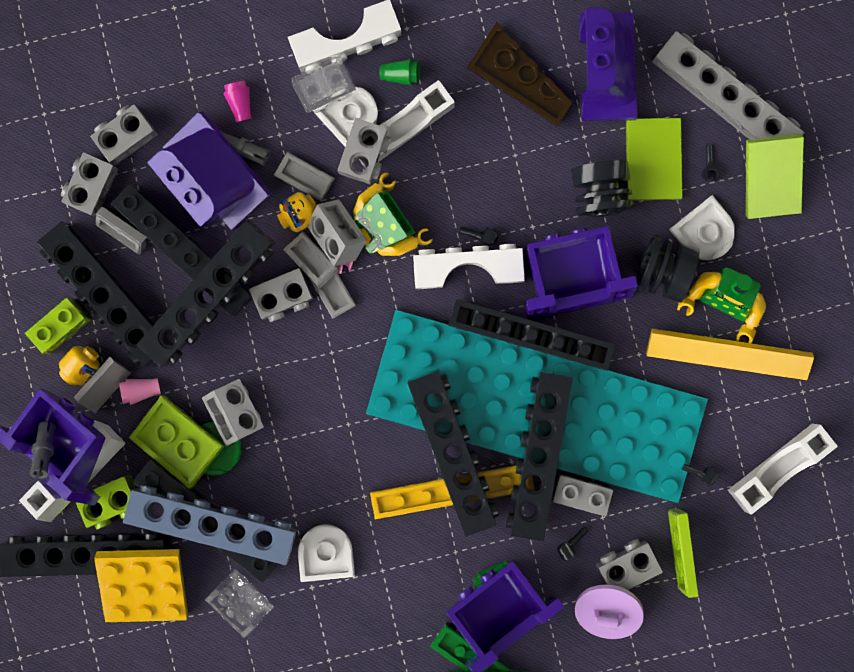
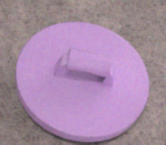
[575,585,644,639]

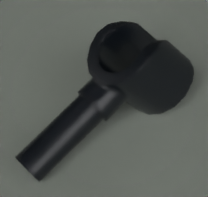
[701,144,720,182]
[459,227,498,246]
[682,464,720,486]
[557,527,588,560]

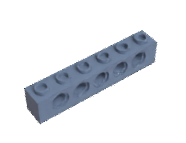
[123,485,297,565]

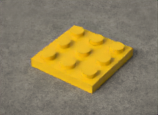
[94,549,188,622]

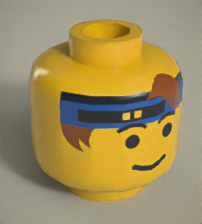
[277,192,316,232]
[59,346,100,386]

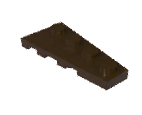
[467,22,572,127]

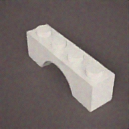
[288,0,401,74]
[359,80,455,170]
[413,244,524,289]
[19,420,126,522]
[728,424,838,515]

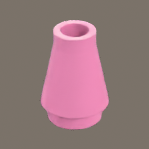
[119,378,161,405]

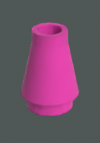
[223,81,252,122]

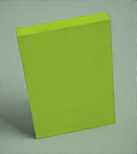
[626,118,682,201]
[746,134,804,219]
[129,395,225,489]
[668,508,698,598]

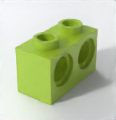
[25,298,92,354]
[76,474,135,530]

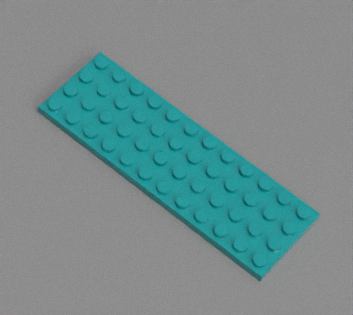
[366,310,708,503]

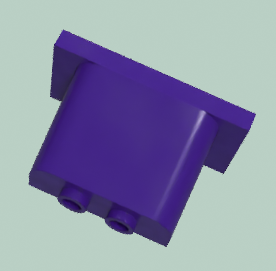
[579,8,637,121]
[147,111,272,230]
[525,226,638,320]
[0,388,106,506]
[446,561,564,672]

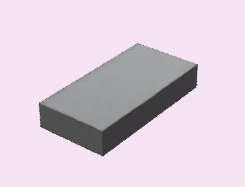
[274,152,335,202]
[96,207,147,254]
[283,232,340,289]
[310,273,356,319]
[74,357,131,413]

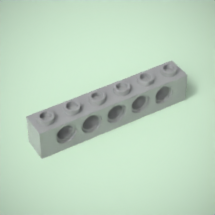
[652,31,804,139]

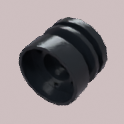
[571,160,634,217]
[637,234,700,303]

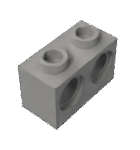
[90,105,158,166]
[337,118,391,184]
[61,152,118,217]
[307,199,367,266]
[249,268,314,322]
[202,379,264,446]
[551,473,613,516]
[596,539,663,590]

